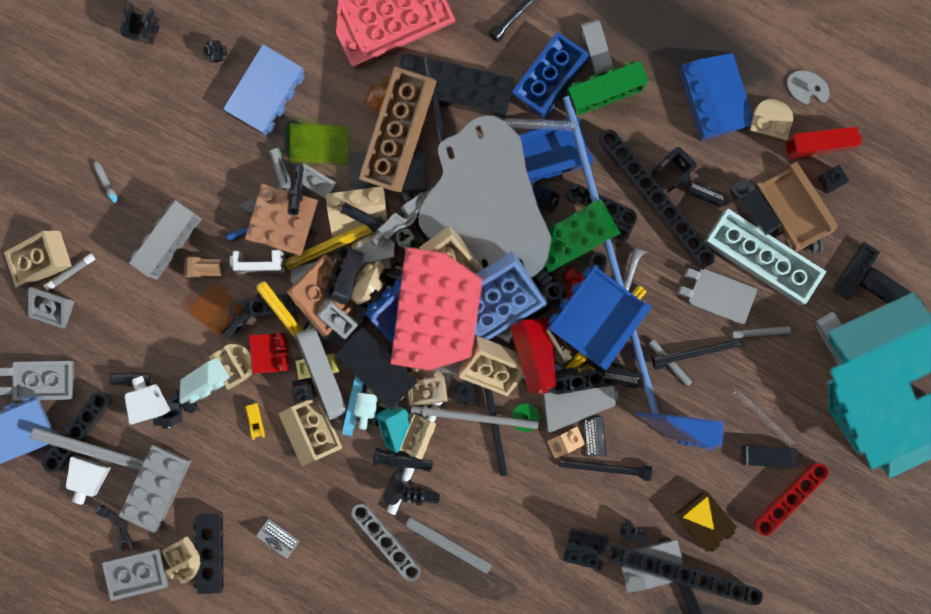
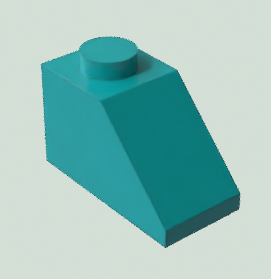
[376,405,410,453]

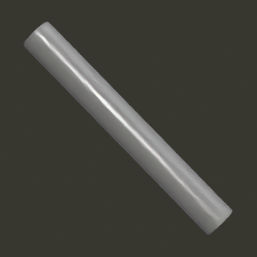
[732,326,791,339]
[649,339,692,387]

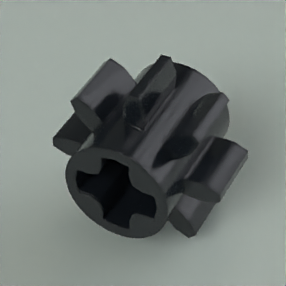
[203,40,227,63]

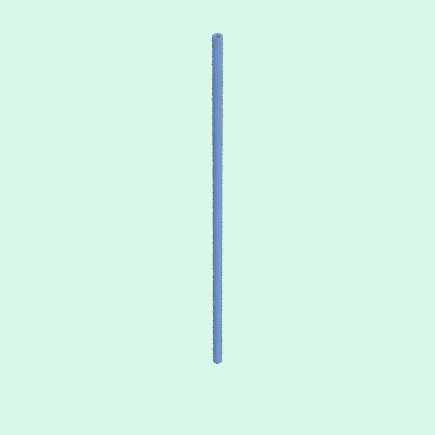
[563,96,660,432]

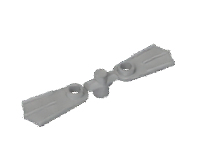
[290,238,395,284]

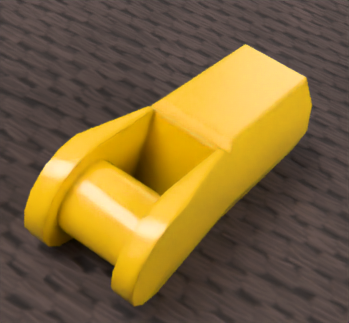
[245,403,265,440]

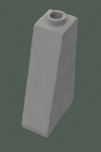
[543,386,618,432]

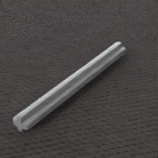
[30,428,145,471]

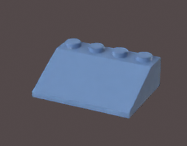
[475,251,547,340]

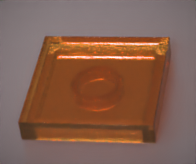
[189,282,243,336]

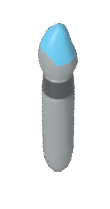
[94,161,117,203]

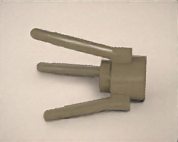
[546,329,572,366]

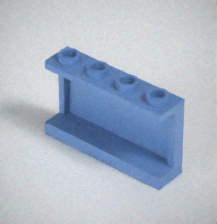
[224,44,305,135]
[0,395,59,464]

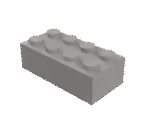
[129,200,202,280]
[119,444,192,533]

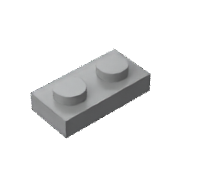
[302,163,337,199]

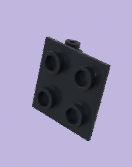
[562,527,610,570]

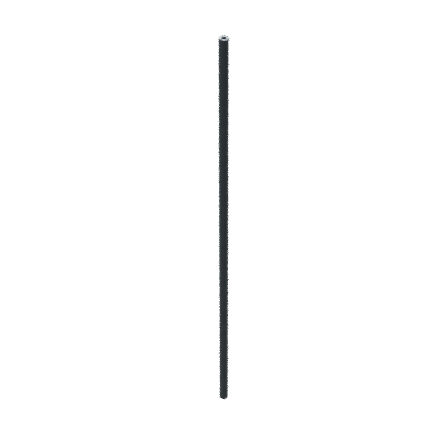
[423,57,508,476]

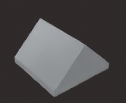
[28,287,75,329]

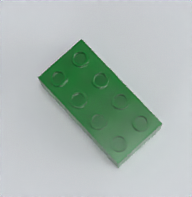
[565,60,649,116]
[545,200,620,273]

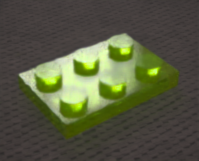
[289,124,348,164]

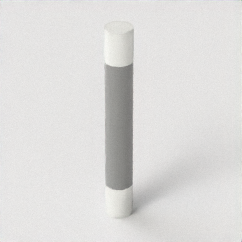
[44,253,96,291]

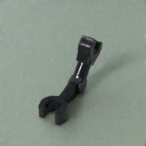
[95,505,134,551]

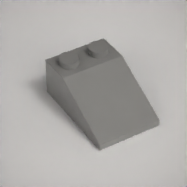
[622,539,683,593]

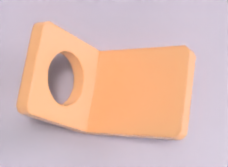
[547,427,585,458]

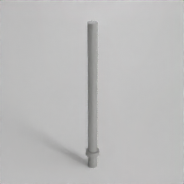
[411,405,539,429]

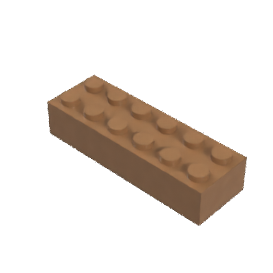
[359,67,437,192]

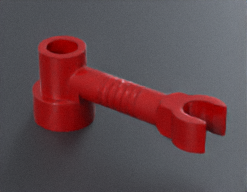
[560,266,584,309]

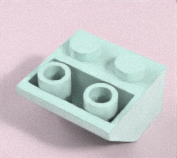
[179,358,230,404]

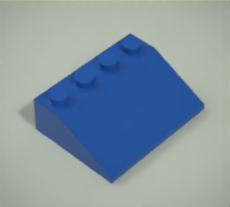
[678,53,753,142]
[636,412,724,449]

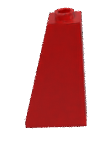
[785,127,862,160]
[510,318,556,395]

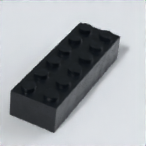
[399,53,515,119]

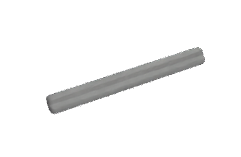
[406,517,491,574]

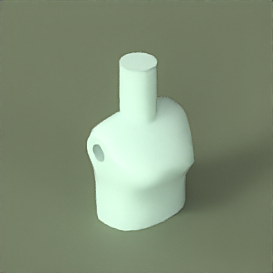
[354,393,377,430]

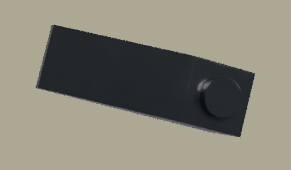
[729,178,782,235]

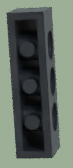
[193,513,224,594]

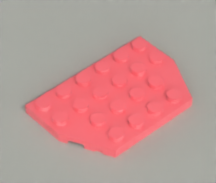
[336,0,455,69]
[391,247,483,370]

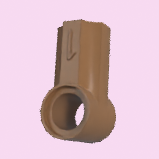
[184,257,223,278]

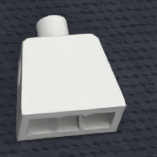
[125,376,170,425]
[66,456,111,505]

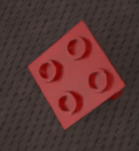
[249,332,289,374]

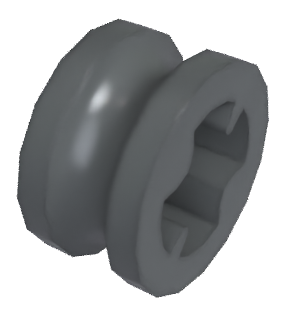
[809,238,823,253]

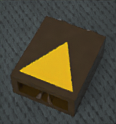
[675,490,737,552]

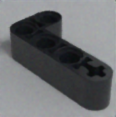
[566,184,637,245]

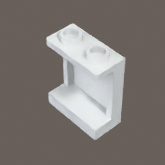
[230,250,286,273]

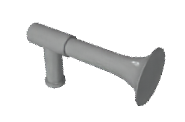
[623,246,648,291]

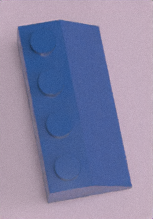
[512,32,589,120]

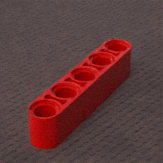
[753,462,829,536]

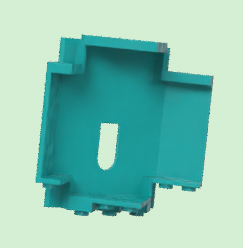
[827,293,931,479]

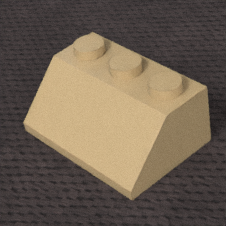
[326,187,388,237]
[458,335,524,396]
[278,396,342,466]

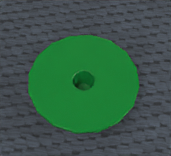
[511,403,540,432]

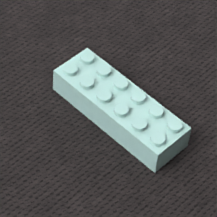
[704,209,826,305]

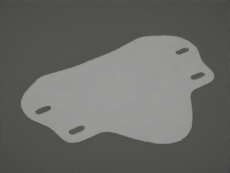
[418,116,551,277]

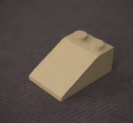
[419,225,483,274]
[4,231,72,288]

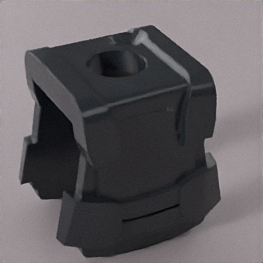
[120,3,159,44]
[651,147,697,193]

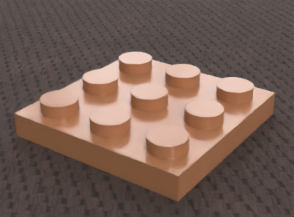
[245,184,318,256]
[287,254,356,336]

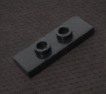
[831,242,880,300]

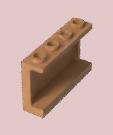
[755,162,838,252]

